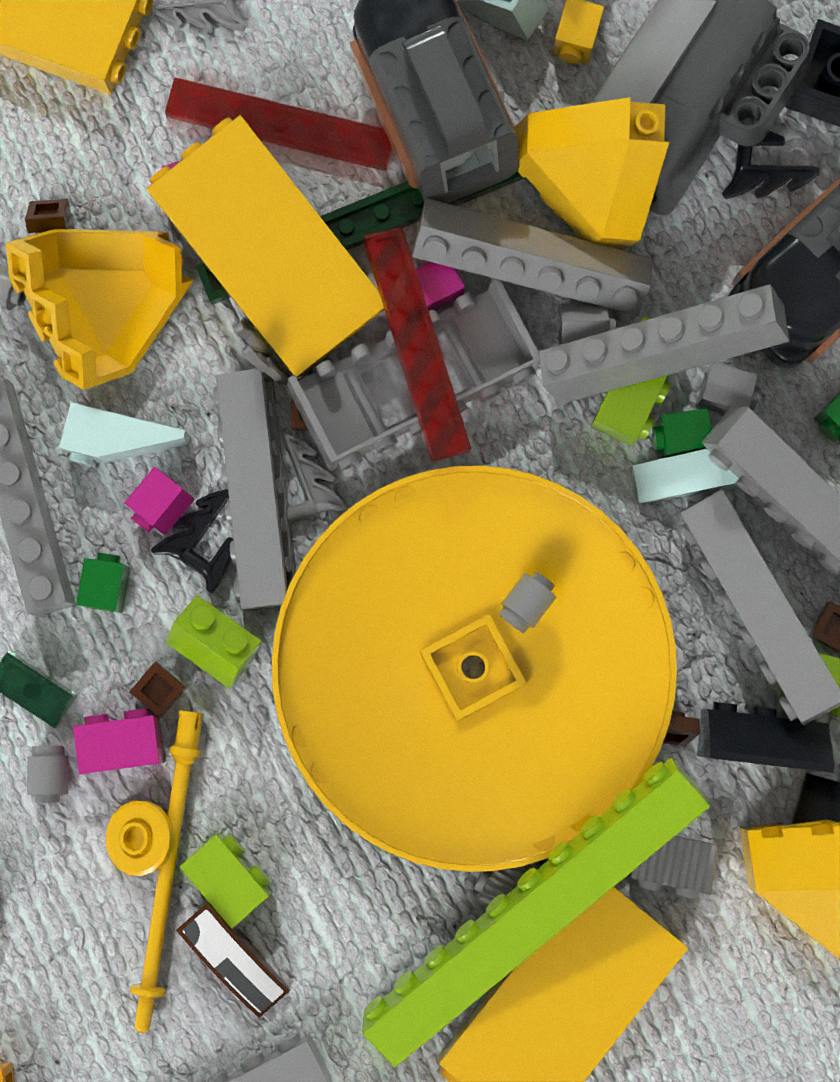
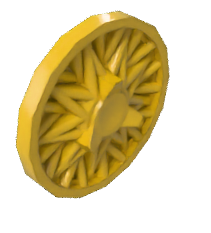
[105,800,174,876]

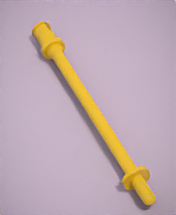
[130,710,204,1034]

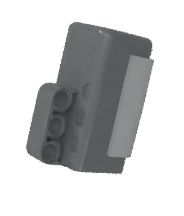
[591,0,809,215]

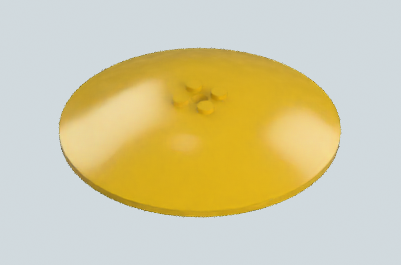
[272,466,677,872]

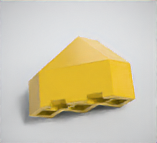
[514,97,669,250]
[6,229,194,390]
[739,820,840,961]

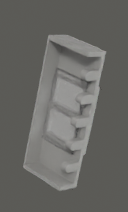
[287,279,540,471]

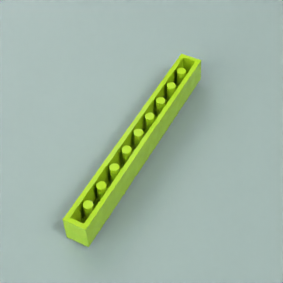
[362,757,711,1067]

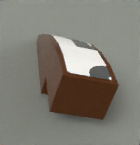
[176,902,290,1018]

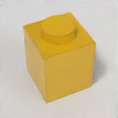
[552,0,604,64]

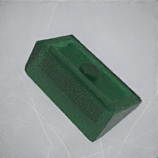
[0,652,78,728]

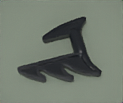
[722,131,820,199]
[151,489,234,593]

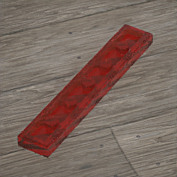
[165,77,393,172]
[363,227,472,462]

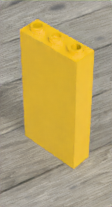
[0,0,154,95]
[146,115,389,379]
[438,887,688,1082]

